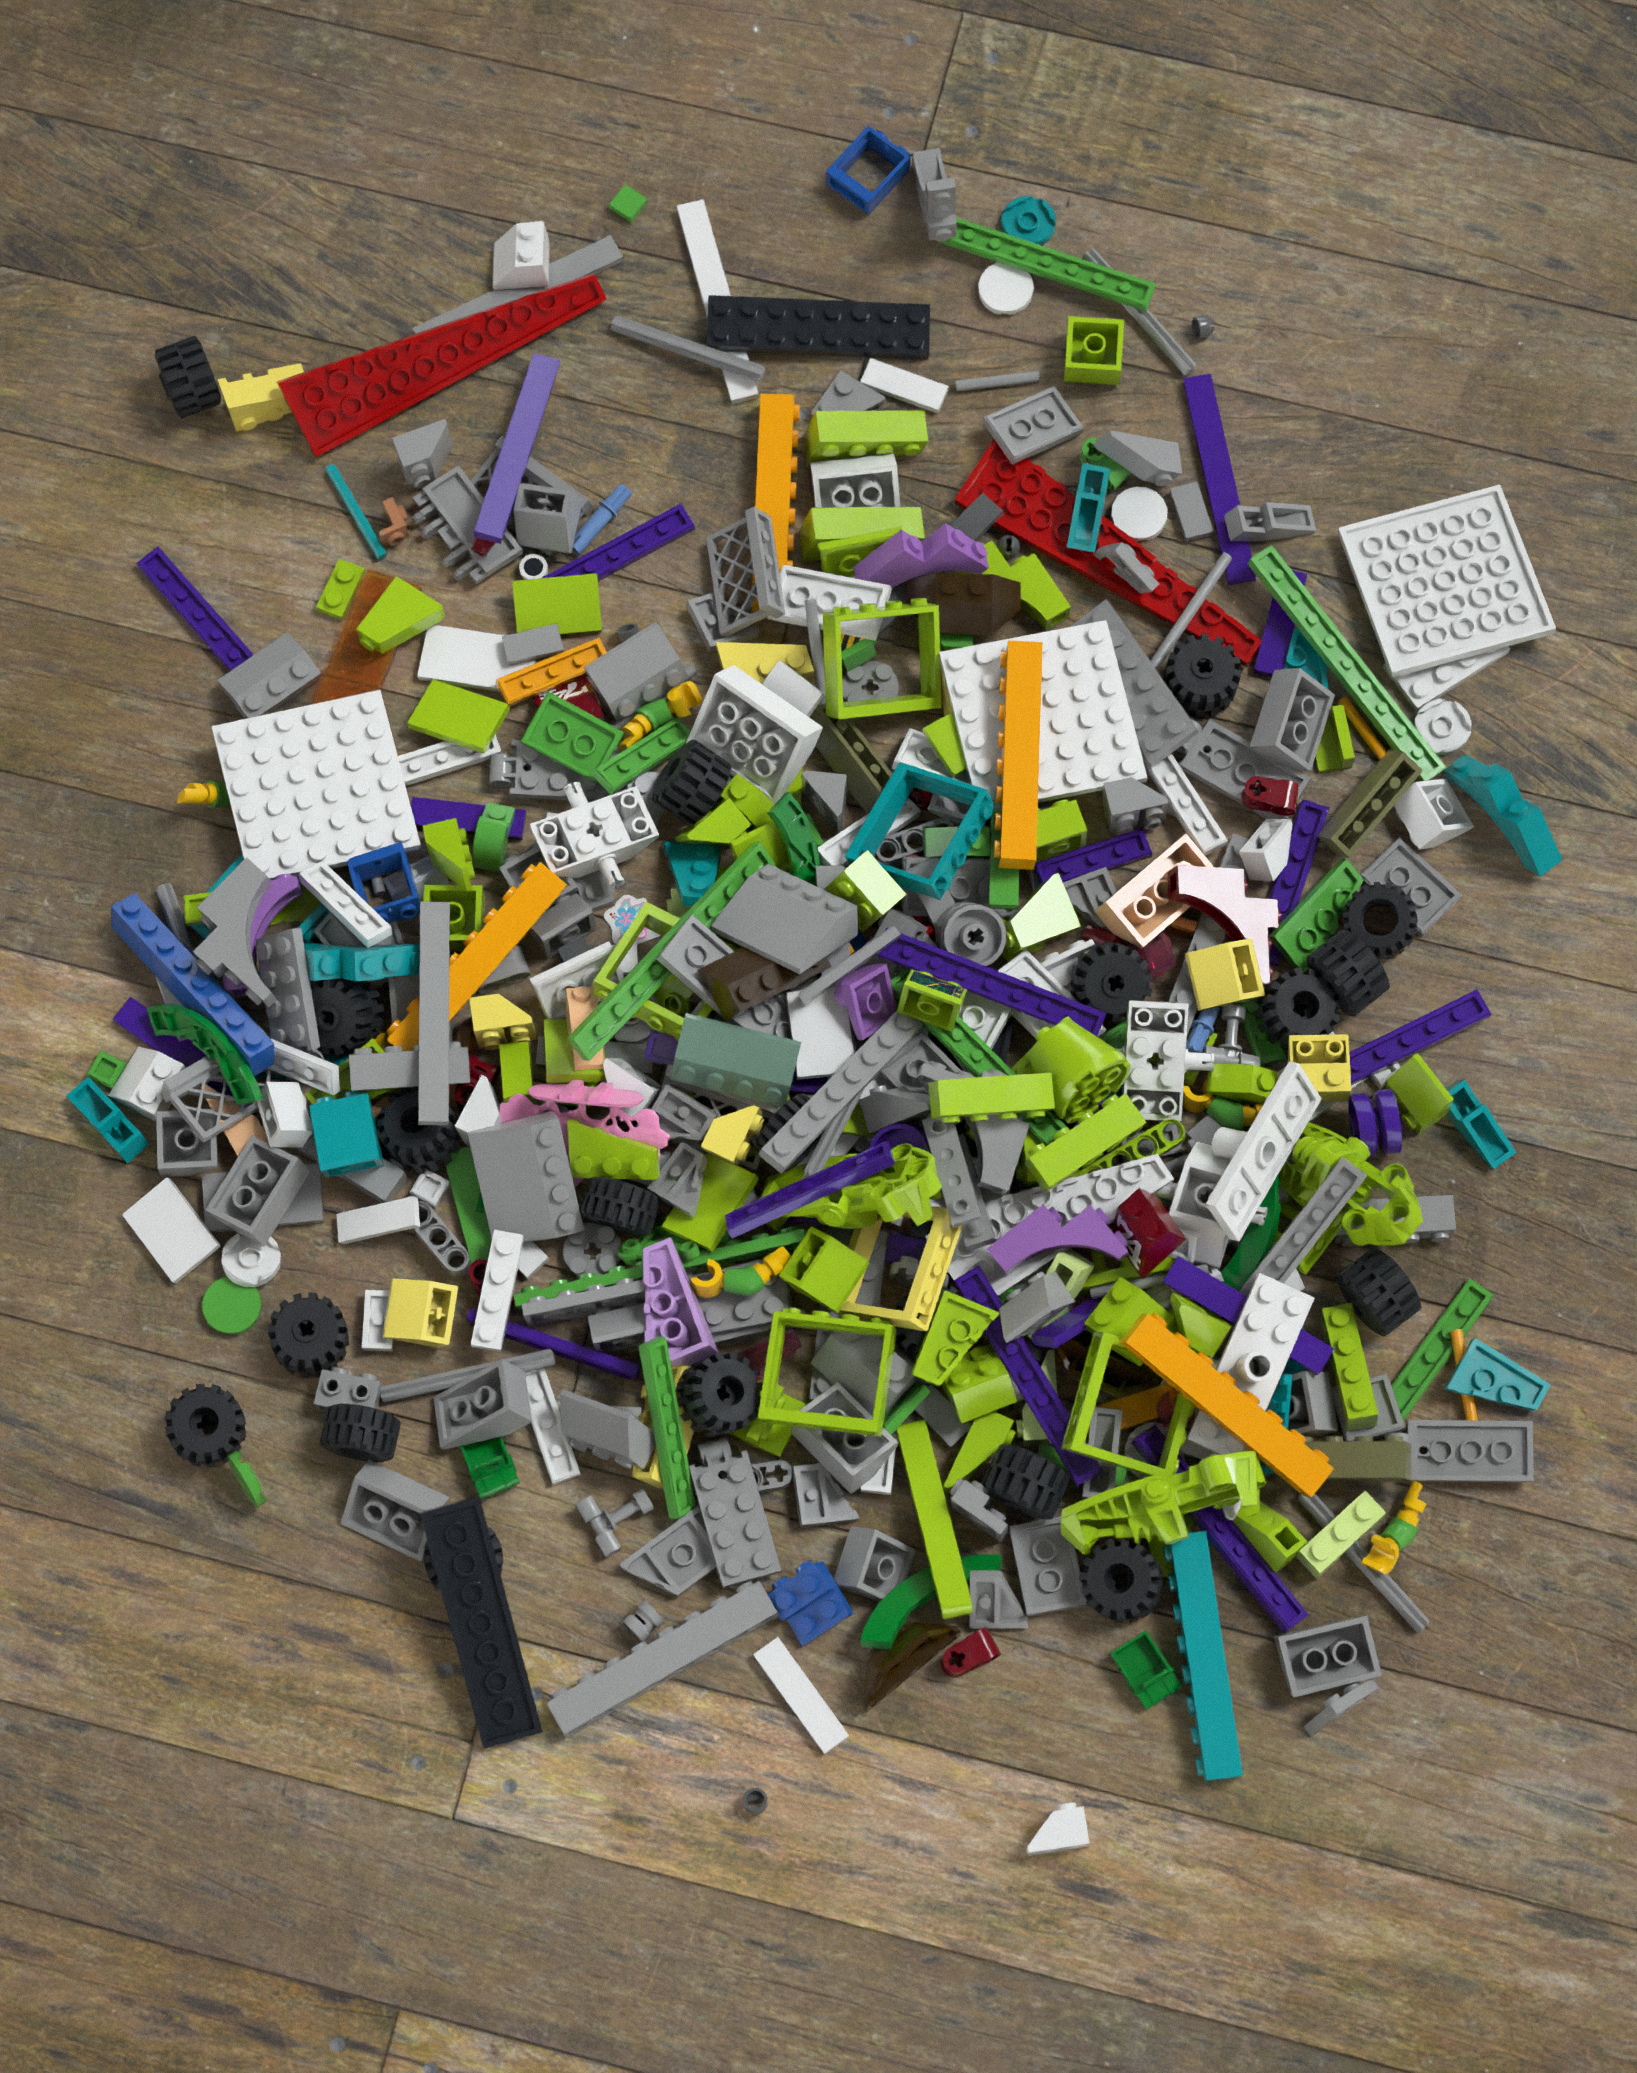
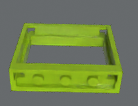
[822,598,942,720]
[593,902,739,1042]
[758,1308,897,1437]
[1061,1332,1195,1478]

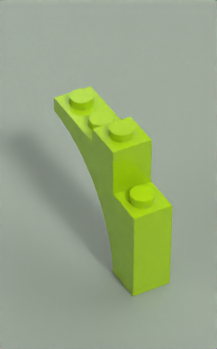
[953,540,1071,631]

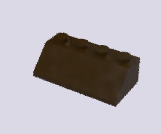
[697,947,832,1022]

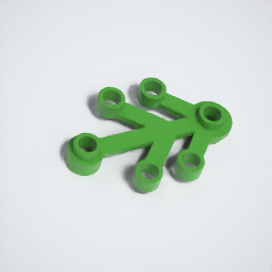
[618,1216,732,1265]

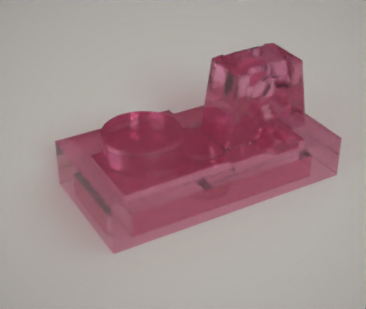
[738,1329,802,1380]

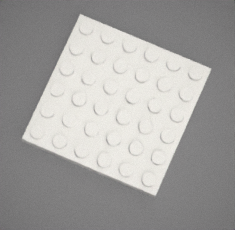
[1338,485,1556,678]
[939,620,1147,812]
[212,690,421,880]

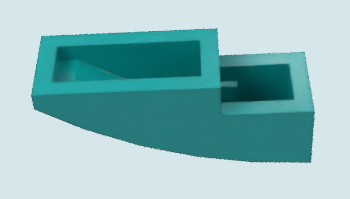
[1067,463,1111,552]
[66,1077,150,1164]
[1446,1079,1517,1169]

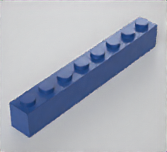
[111,893,274,1076]

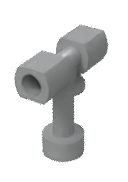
[1201,1005,1260,1066]
[576,1488,654,1558]

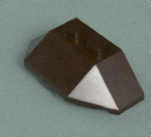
[906,573,1021,636]
[1053,1330,1163,1398]
[863,1622,961,1712]

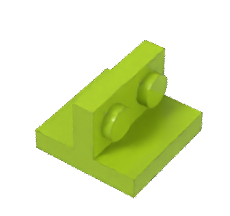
[728,1381,806,1459]

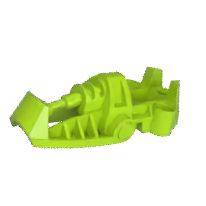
[1278,1122,1423,1246]
[761,1143,942,1232]
[1061,1451,1266,1555]

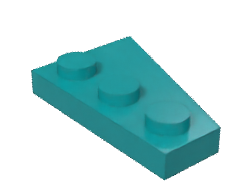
[1444,1338,1551,1411]

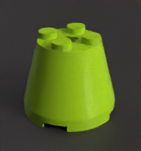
[1026,1017,1131,1123]

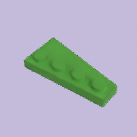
[1269,859,1364,972]

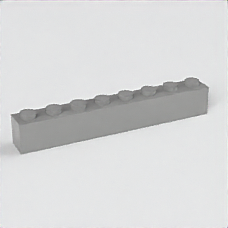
[546,1581,778,1739]

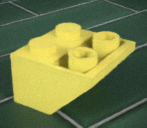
[1185,938,1265,1011]
[469,994,537,1050]
[1288,1034,1351,1102]
[701,1105,765,1166]
[382,1278,458,1348]

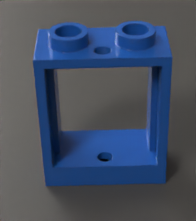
[826,125,911,216]
[347,841,421,924]

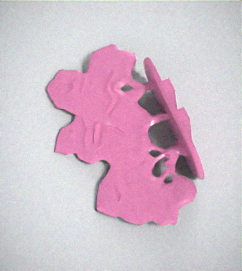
[500,1079,670,1188]

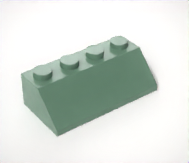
[670,1013,801,1107]

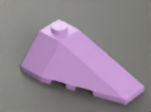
[643,1237,718,1367]

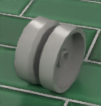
[935,902,1006,966]

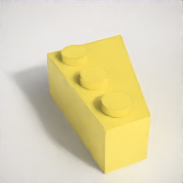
[217,363,304,432]
[716,642,814,684]

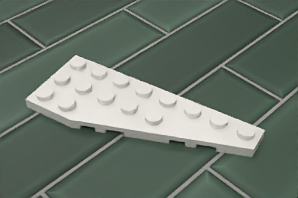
[925,1154,1174,1297]

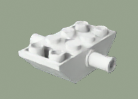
[529,782,659,890]
[1117,1000,1214,1121]
[1154,1142,1268,1268]

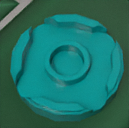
[1001,196,1056,246]

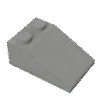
[880,1032,965,1127]
[433,1359,532,1450]

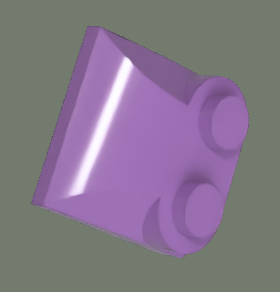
[834,963,897,1040]

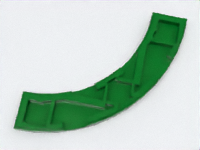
[767,792,820,886]
[146,1004,263,1105]
[1221,1175,1281,1291]
[860,1554,1002,1649]

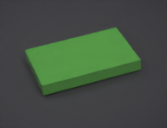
[521,691,624,784]

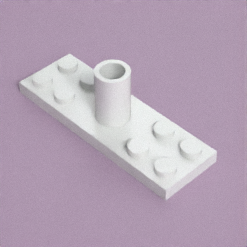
[1205,1061,1321,1241]
[1186,1273,1314,1455]

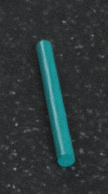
[325,464,387,561]

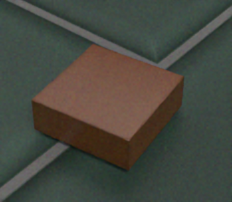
[1165,916,1197,939]

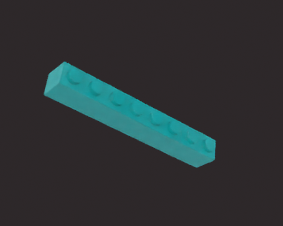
[1163,1531,1243,1782]

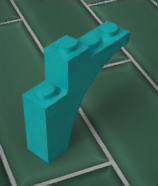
[1444,754,1563,877]
[304,943,420,982]

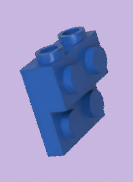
[767,1560,854,1646]

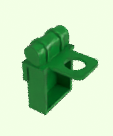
[460,1436,520,1500]
[1109,1630,1182,1710]

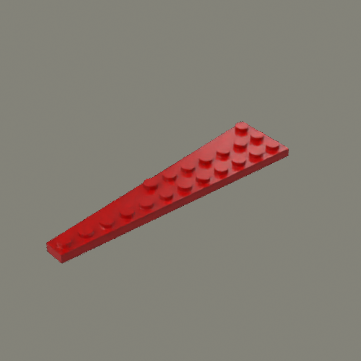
[276,273,607,457]
[954,439,1262,667]

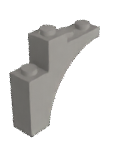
[912,148,957,241]
[193,857,276,1008]
[916,1061,1030,1195]

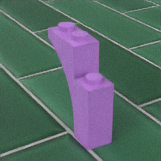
[854,523,989,589]
[223,874,303,998]
[987,1204,1130,1275]

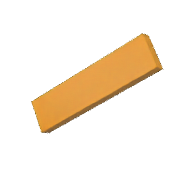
[496,638,607,707]

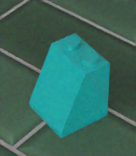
[309,1090,384,1178]

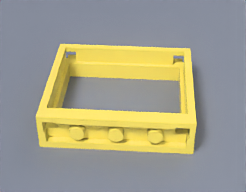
[828,1206,962,1332]

